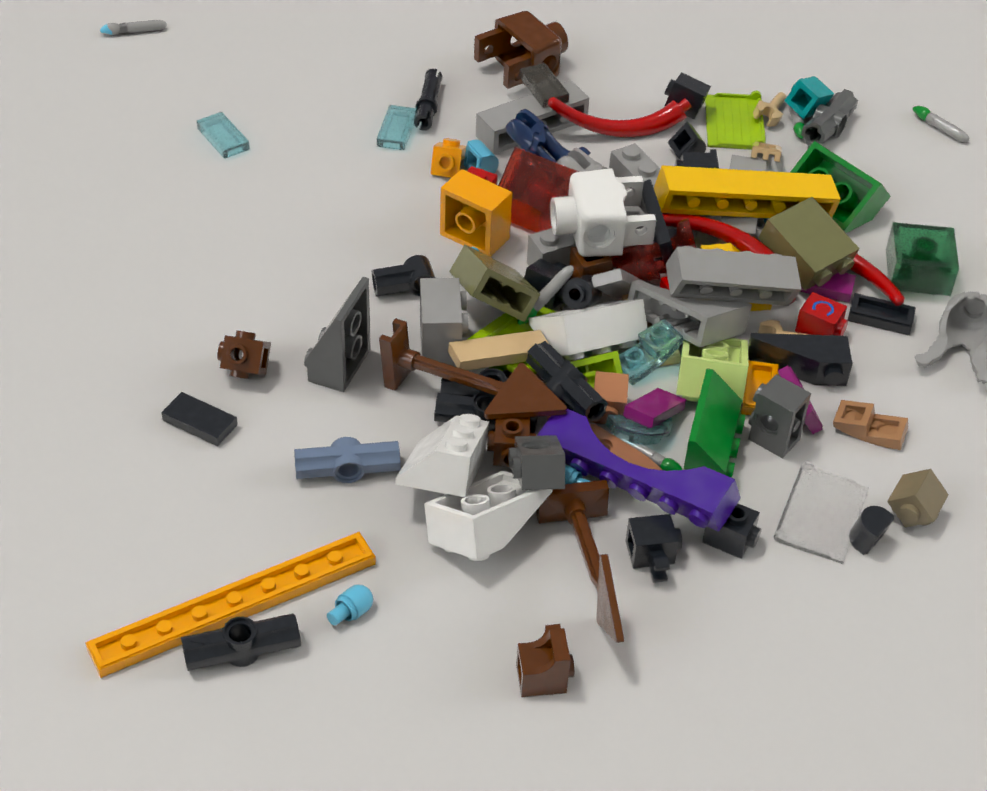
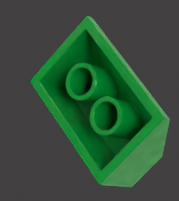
[790,141,891,233]
[683,368,746,478]

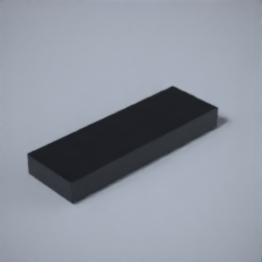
[642,179,674,264]

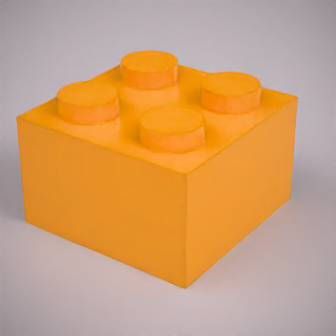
[440,169,512,257]

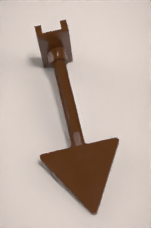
[379,318,567,419]
[536,480,624,643]

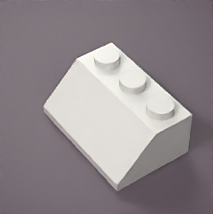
[528,299,649,360]
[395,414,489,497]

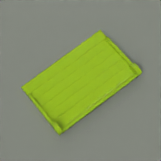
[705,90,766,150]

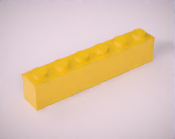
[654,165,841,218]

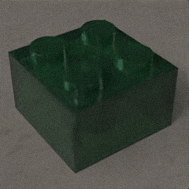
[886,222,959,296]

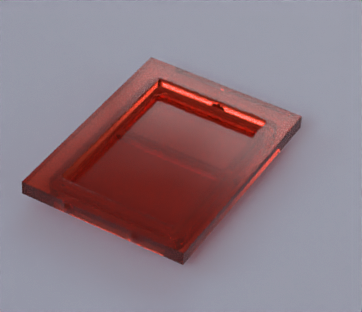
[498,147,579,233]

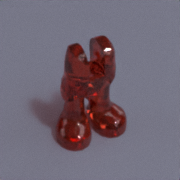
[610,218,697,281]

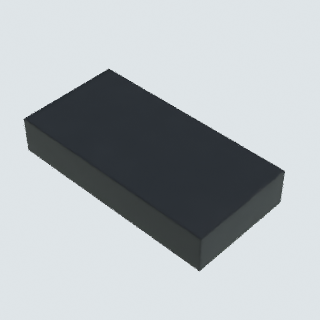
[847,293,916,335]
[161,392,238,446]

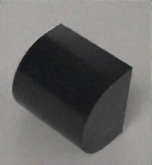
[667,122,706,160]
[849,506,895,555]

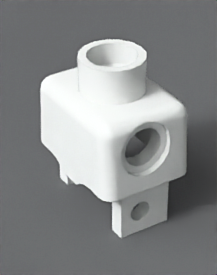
[550,168,656,257]

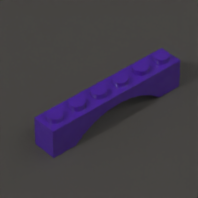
[537,409,741,532]

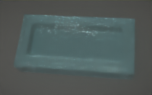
[377,105,417,150]
[197,112,250,159]

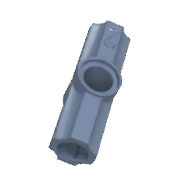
[294,437,401,483]

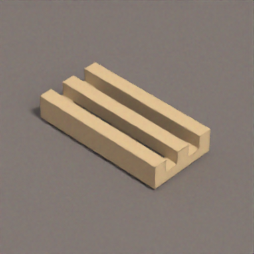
[751,142,782,162]

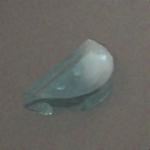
[606,414,673,445]

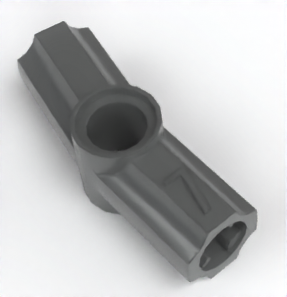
[801,89,858,146]

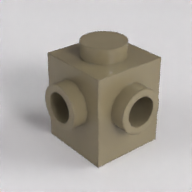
[887,468,949,528]

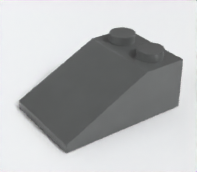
[304,277,371,392]

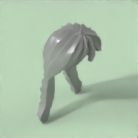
[914,292,987,384]

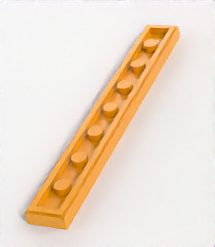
[85,532,376,678]

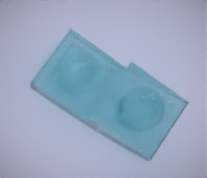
[619,319,684,386]

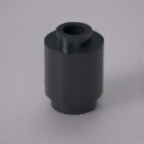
[562,275,603,310]

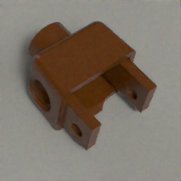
[474,10,568,89]

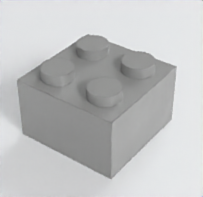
[420,278,468,367]

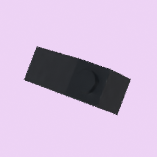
[748,333,853,386]

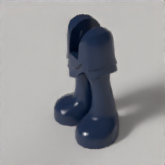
[505,109,591,187]

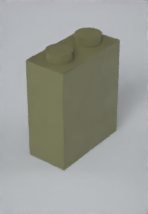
[758,197,860,290]
[449,245,540,322]

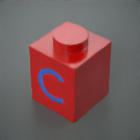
[795,292,848,336]

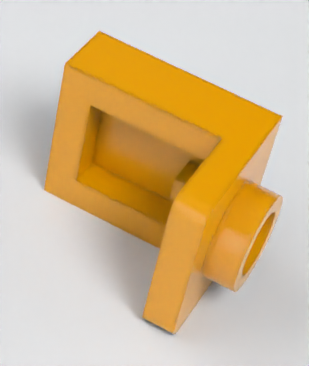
[431,138,466,178]

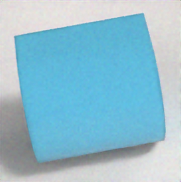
[463,140,499,173]

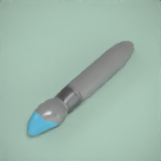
[100,20,167,35]

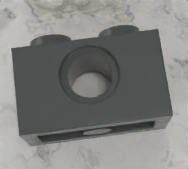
[748,374,811,459]
[508,435,565,490]

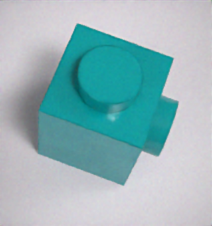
[784,76,834,119]

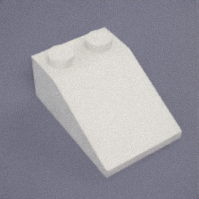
[424,471,552,561]

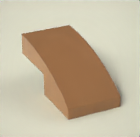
[833,400,908,450]

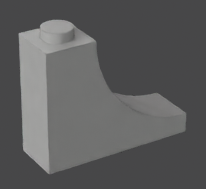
[628,280,752,347]

